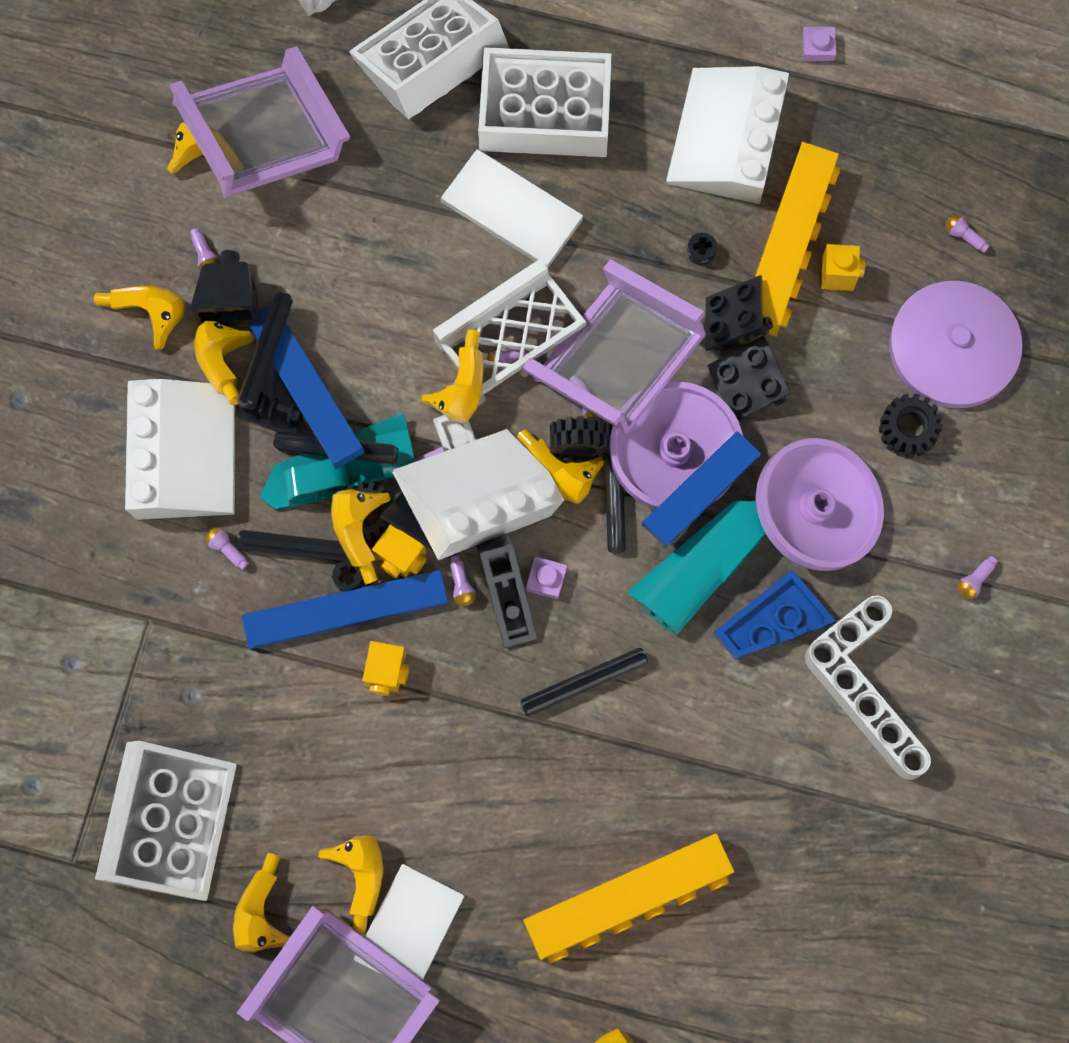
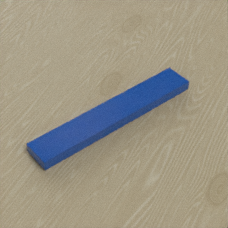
[248,305,365,469]
[242,570,448,650]

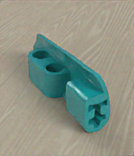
[259,413,415,510]
[628,501,765,635]

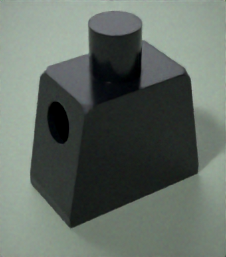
[191,250,260,326]

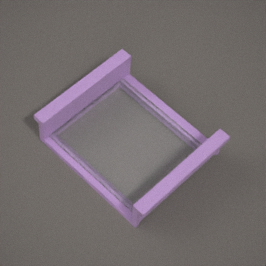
[169,46,350,198]
[522,259,706,435]
[237,906,440,1043]

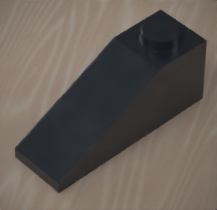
[476,535,537,648]

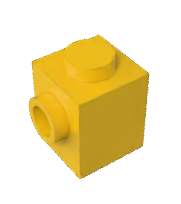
[821,244,865,291]
[372,524,427,578]
[362,641,409,696]

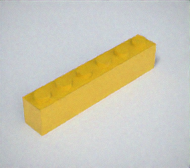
[755,142,841,337]
[523,833,734,964]

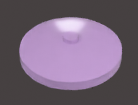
[889,281,1023,408]
[610,381,743,510]
[756,438,884,571]

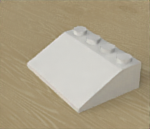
[349,0,510,119]
[478,47,612,157]
[666,66,789,204]
[125,379,235,520]
[392,429,564,560]
[95,741,237,901]

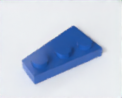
[713,569,836,660]

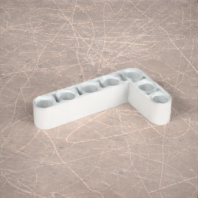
[805,596,931,780]

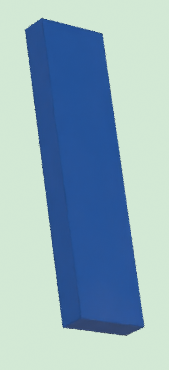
[642,431,761,548]

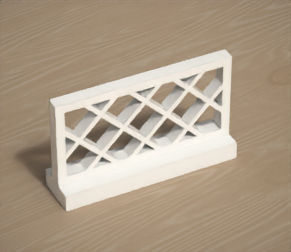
[433,259,586,396]

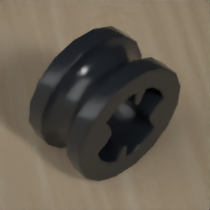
[687,232,717,265]
[332,560,363,592]

